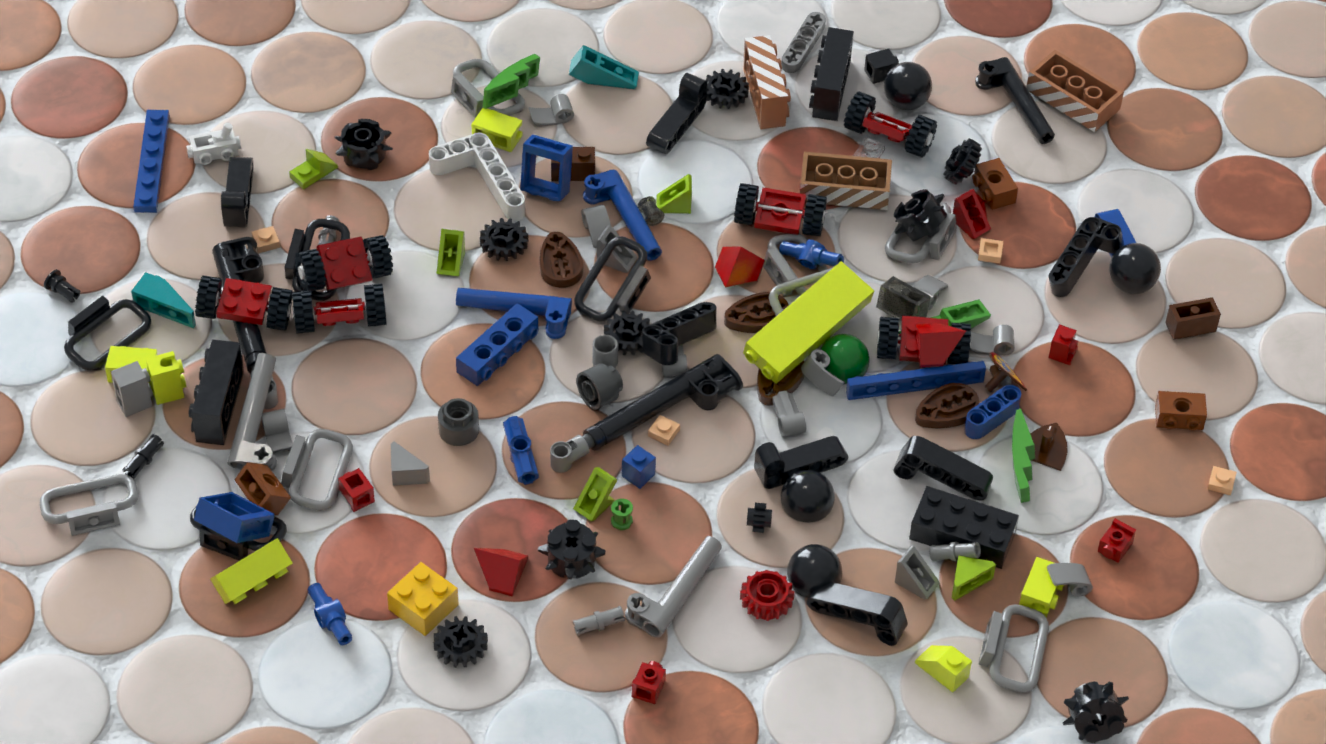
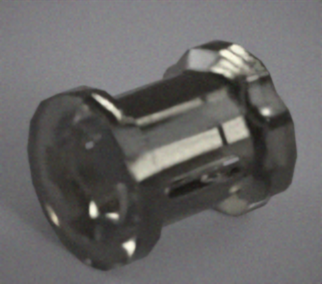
[638,196,665,226]

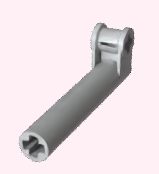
[227,353,277,470]
[625,536,722,638]

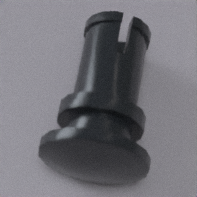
[44,269,81,302]

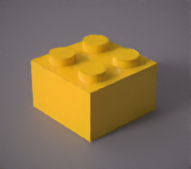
[387,562,459,636]

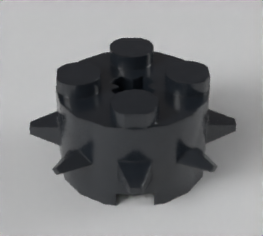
[334,119,393,170]
[894,189,947,242]
[538,519,606,579]
[1063,681,1129,743]

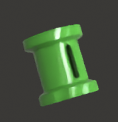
[611,499,633,530]

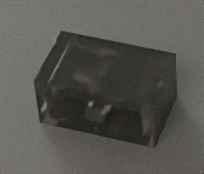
[876,276,931,321]

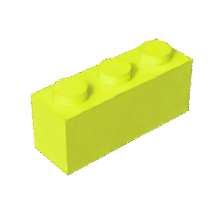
[210,538,293,604]

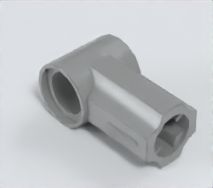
[772,391,806,437]

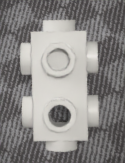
[186,123,241,165]

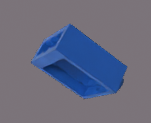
[520,134,573,202]
[194,492,275,543]

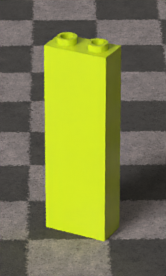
[743,261,874,384]

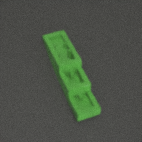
[482,54,540,109]
[898,299,991,335]
[1012,409,1035,503]

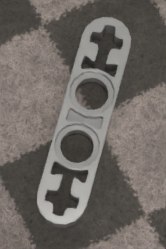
[781,12,826,73]

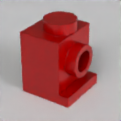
[1048,324,1078,365]
[338,468,375,512]
[1097,518,1136,563]
[631,661,666,704]

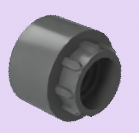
[576,363,623,410]
[438,398,479,446]

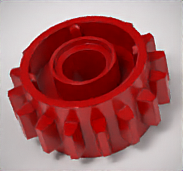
[740,570,794,621]

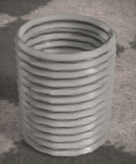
[592,335,618,368]

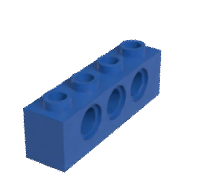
[456,303,539,386]

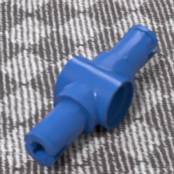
[779,239,844,269]
[308,583,352,645]

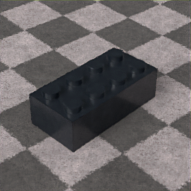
[809,27,854,121]
[189,339,244,445]
[909,486,1019,569]

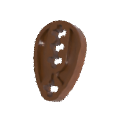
[540,232,583,288]
[724,292,789,333]
[757,360,805,406]
[915,383,979,429]

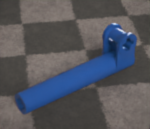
[583,170,662,261]
[456,287,572,339]

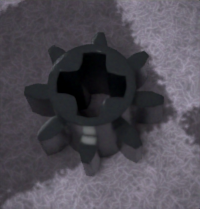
[746,502,772,533]

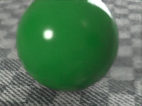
[820,334,870,384]

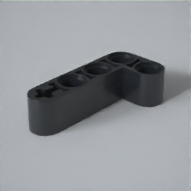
[646,72,708,154]
[221,157,254,227]
[1048,217,1124,297]
[642,302,717,365]
[754,436,849,489]
[893,436,993,501]
[807,582,908,646]

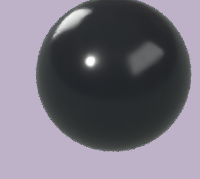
[884,62,932,110]
[1109,243,1161,294]
[781,470,835,523]
[787,544,842,598]

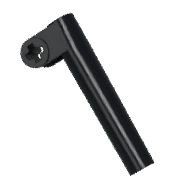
[975,57,1055,144]

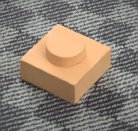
[251,226,280,253]
[978,238,1003,264]
[648,415,680,446]
[1207,466,1237,496]

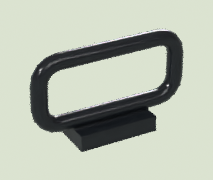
[284,219,350,301]
[574,236,651,322]
[64,295,151,371]
[190,495,287,561]

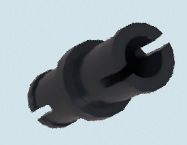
[122,434,164,479]

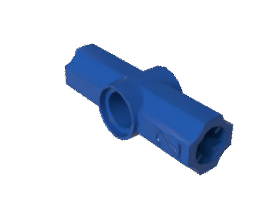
[503,416,539,485]

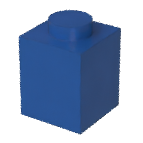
[622,445,656,489]

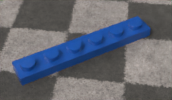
[133,110,170,213]
[846,361,986,400]

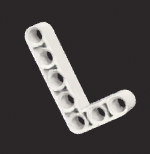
[429,133,525,222]

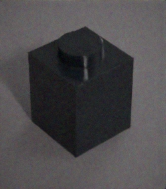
[864,48,899,84]

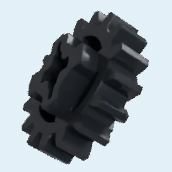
[706,69,749,109]
[943,138,982,185]
[480,218,529,261]
[604,310,650,355]
[433,616,488,668]

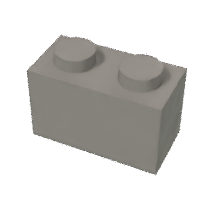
[111,361,153,417]

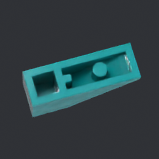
[568,45,639,89]
[131,272,196,329]

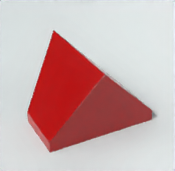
[953,189,991,239]
[715,246,765,288]
[915,323,966,367]
[474,548,528,597]

